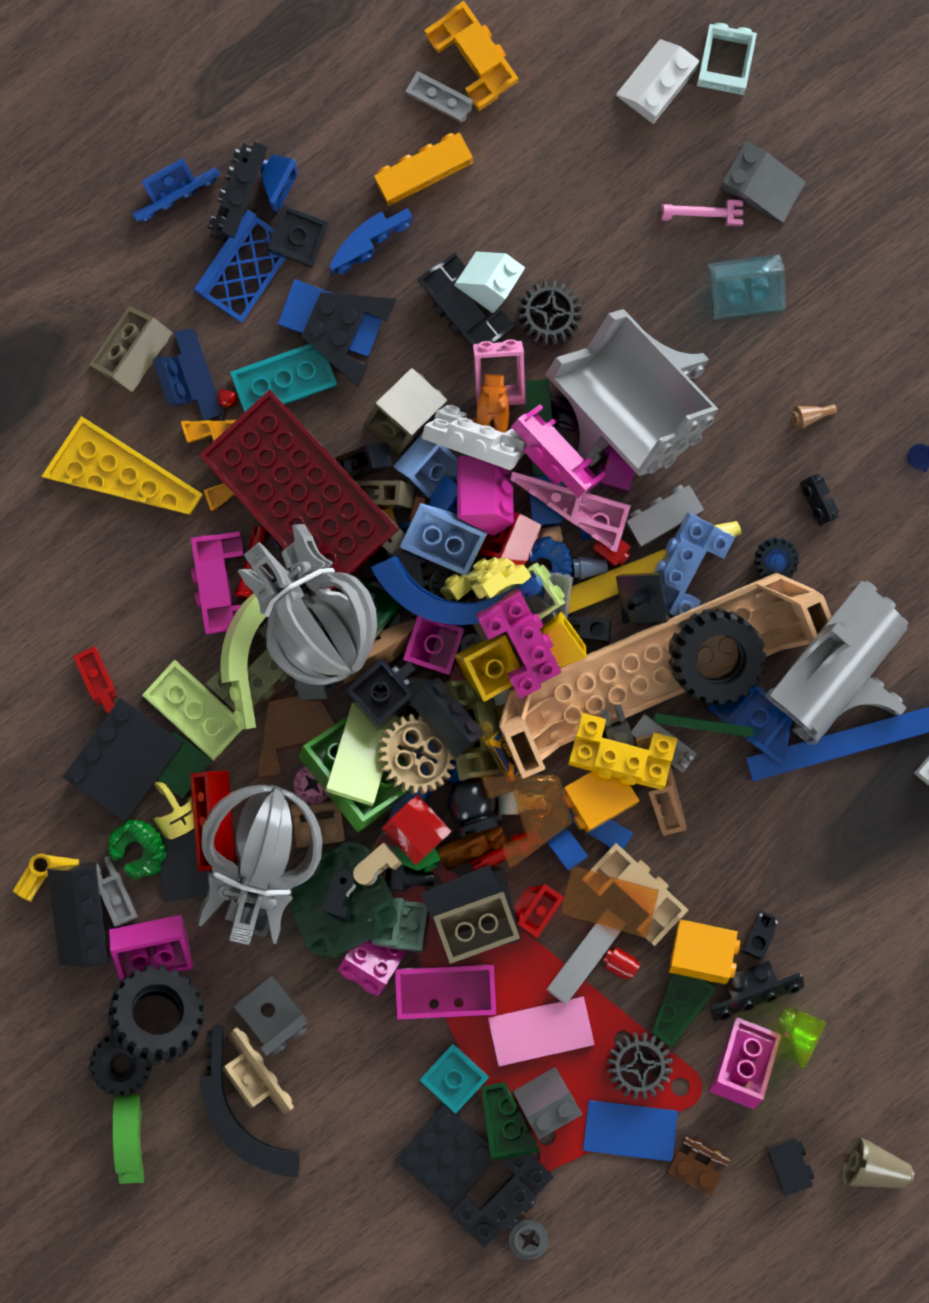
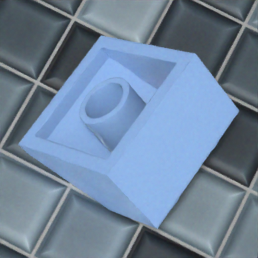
[393,433,457,500]

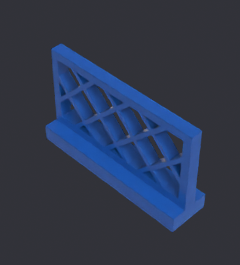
[193,210,285,323]

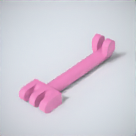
[661,200,743,226]

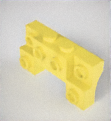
[440,557,531,601]

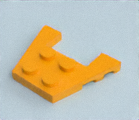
[181,420,236,511]

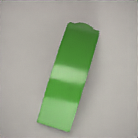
[113,1094,144,1184]

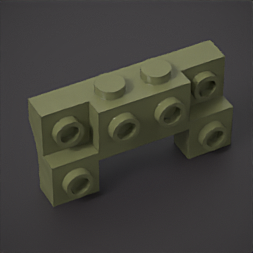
[206,621,290,711]
[444,680,504,781]

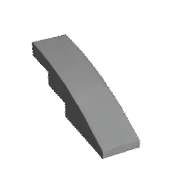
[546,908,626,1005]

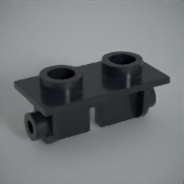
[800,474,839,526]

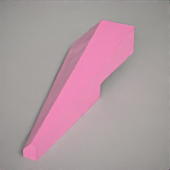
[510,471,631,552]

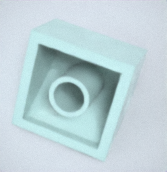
[454,252,525,313]

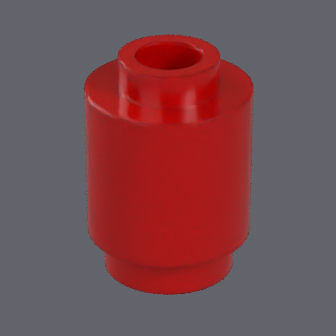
[602,947,640,980]

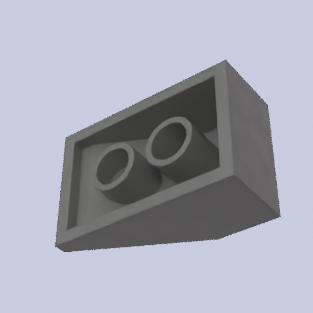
[720,141,806,224]

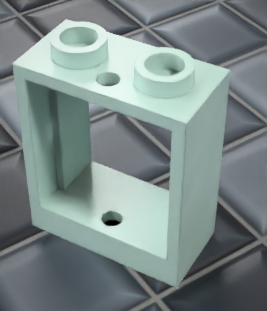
[697,23,757,95]

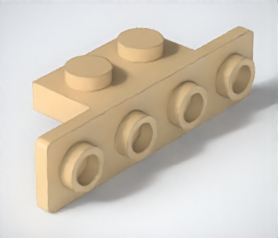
[222,1027,294,1115]

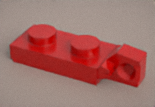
[73,646,117,714]

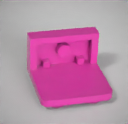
[337,924,407,996]

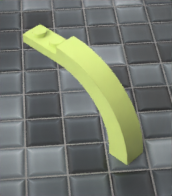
[221,593,266,730]

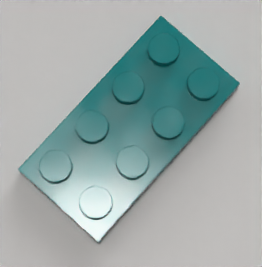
[230,344,337,413]

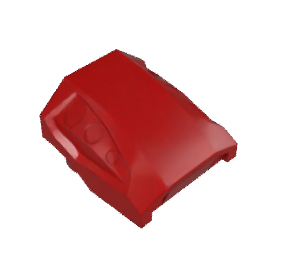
[382,795,452,865]

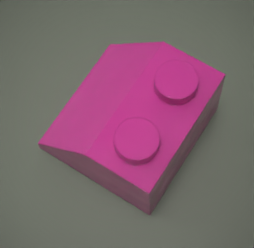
[403,615,465,677]

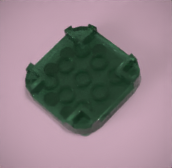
[288,841,398,958]

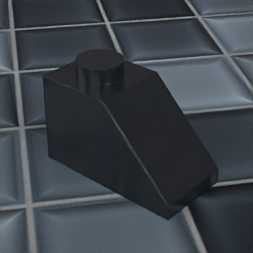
[335,443,393,479]

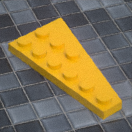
[41,416,203,515]

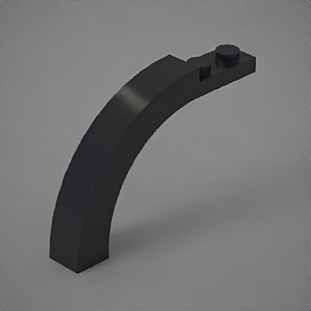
[201,1025,300,1177]

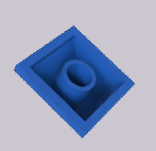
[260,154,299,215]

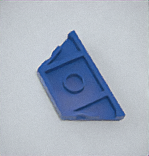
[707,685,792,766]

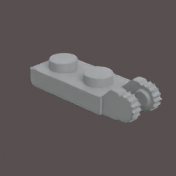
[97,856,138,927]

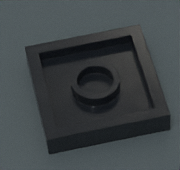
[267,205,329,268]

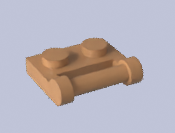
[291,801,346,848]

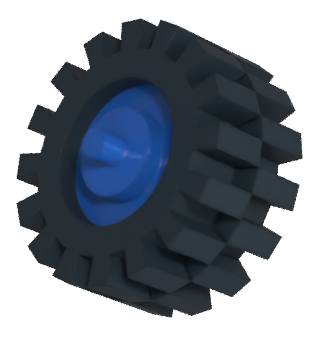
[754,537,799,578]

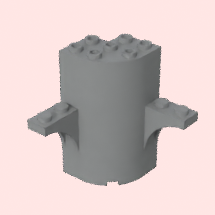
[545,309,718,476]
[765,581,908,745]

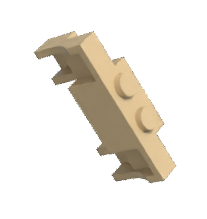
[582,843,688,946]

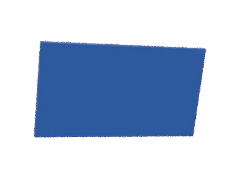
[583,1100,678,1162]

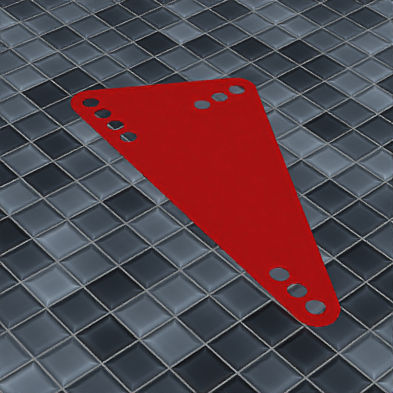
[375,834,702,1171]

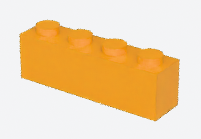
[374,132,473,206]

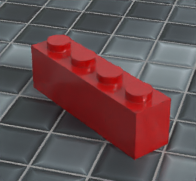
[190,770,236,871]

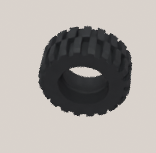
[668,608,766,706]
[108,965,205,1065]

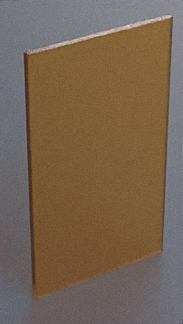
[561,866,659,938]

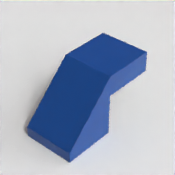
[535,813,588,871]

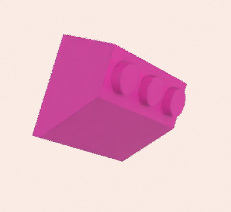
[457,456,514,536]
[109,915,194,981]

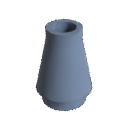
[572,556,608,580]

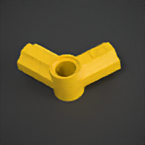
[13,853,79,902]

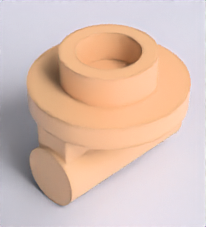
[538,525,563,542]

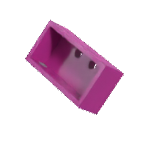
[395,964,496,1020]

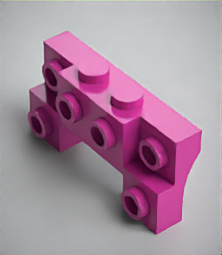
[511,404,607,498]
[191,531,244,635]
[476,588,562,699]

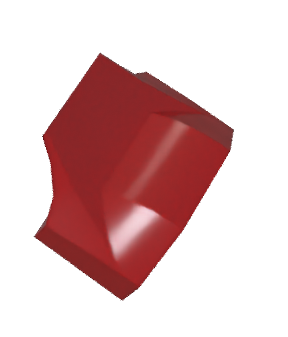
[513,884,565,938]

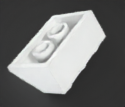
[616,39,699,124]

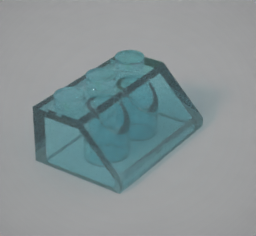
[708,254,786,319]

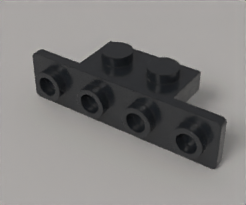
[710,961,805,1021]

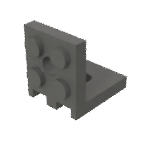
[233,975,309,1056]

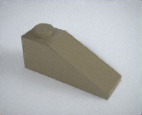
[355,481,415,509]

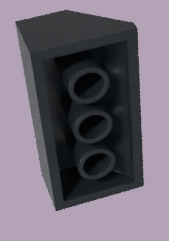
[47,862,109,967]

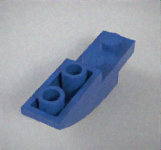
[330,208,413,275]

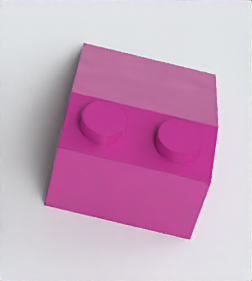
[709,1017,782,1109]

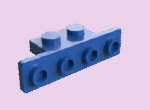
[132,158,220,222]

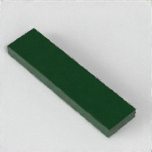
[525,378,554,476]

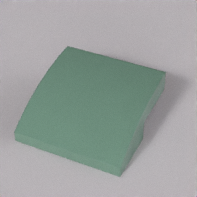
[372,896,429,953]

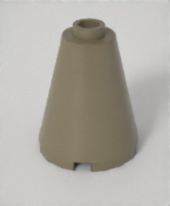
[842,1137,914,1188]

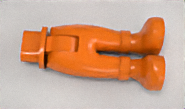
[476,374,509,433]

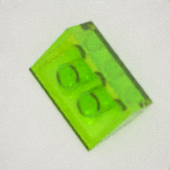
[779,1006,826,1069]

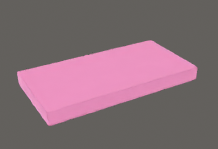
[488,996,595,1066]

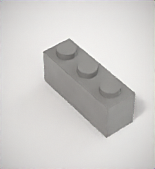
[625,485,704,549]

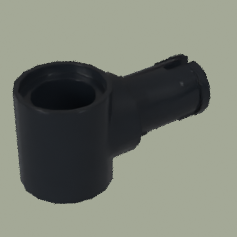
[385,865,434,891]

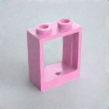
[473,340,526,405]

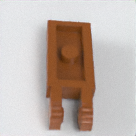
[437,825,508,870]

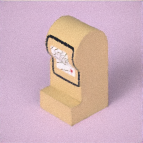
[353,843,402,886]

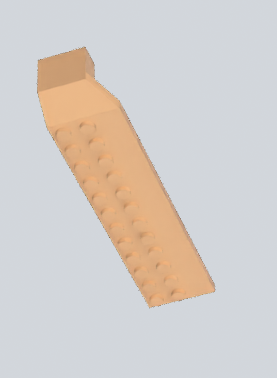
[499,573,832,779]

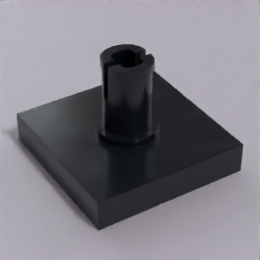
[616,572,671,624]

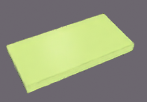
[142,660,243,761]
[325,702,399,806]

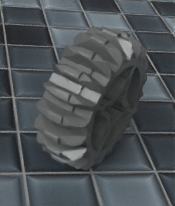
[517,280,582,345]
[607,1032,673,1099]

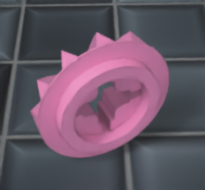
[294,766,329,804]

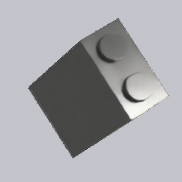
[513,1067,582,1140]

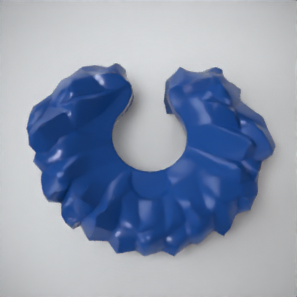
[528,536,574,598]

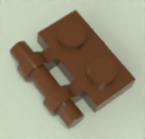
[667,1135,730,1196]

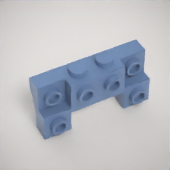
[654,512,735,616]

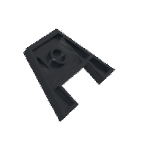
[301,292,397,388]

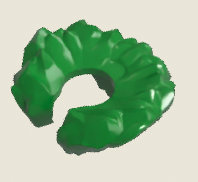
[107,819,167,879]

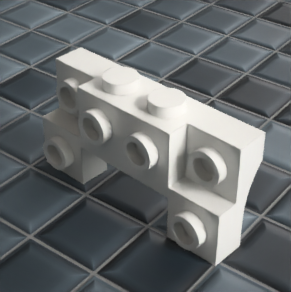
[422,405,527,470]

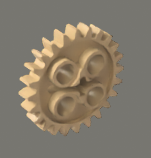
[377,714,455,794]

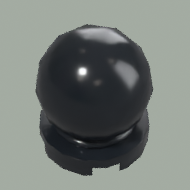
[447,779,504,839]

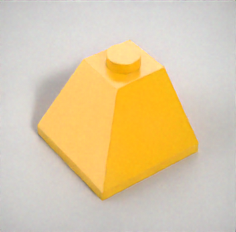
[454,635,520,702]

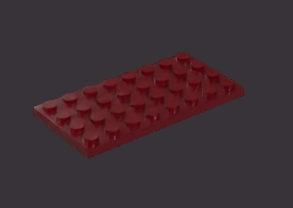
[199,389,399,592]

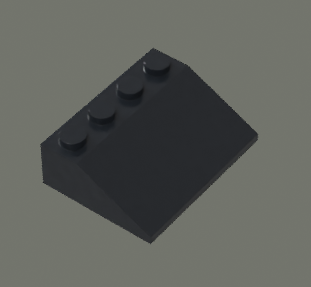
[63,698,184,822]

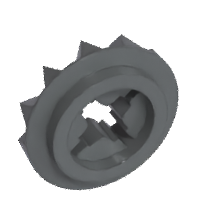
[509,1219,548,1260]

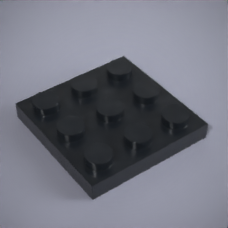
[395,1103,493,1209]

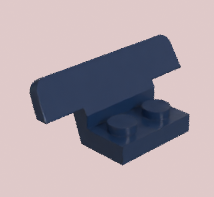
[153,329,221,421]

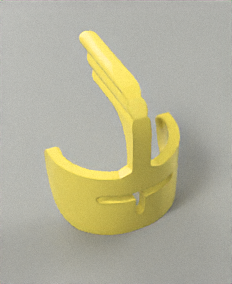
[154,781,194,839]

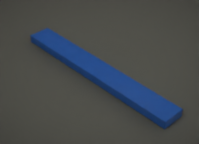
[746,707,929,782]

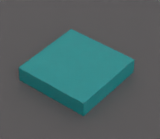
[420,1043,489,1114]

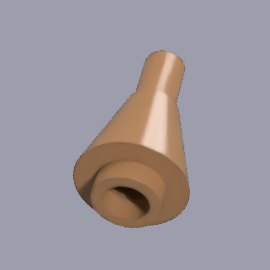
[791,404,837,429]

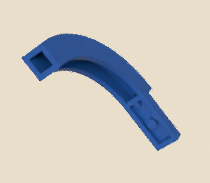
[371,555,544,625]

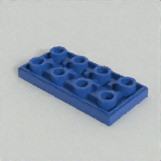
[278,279,382,358]

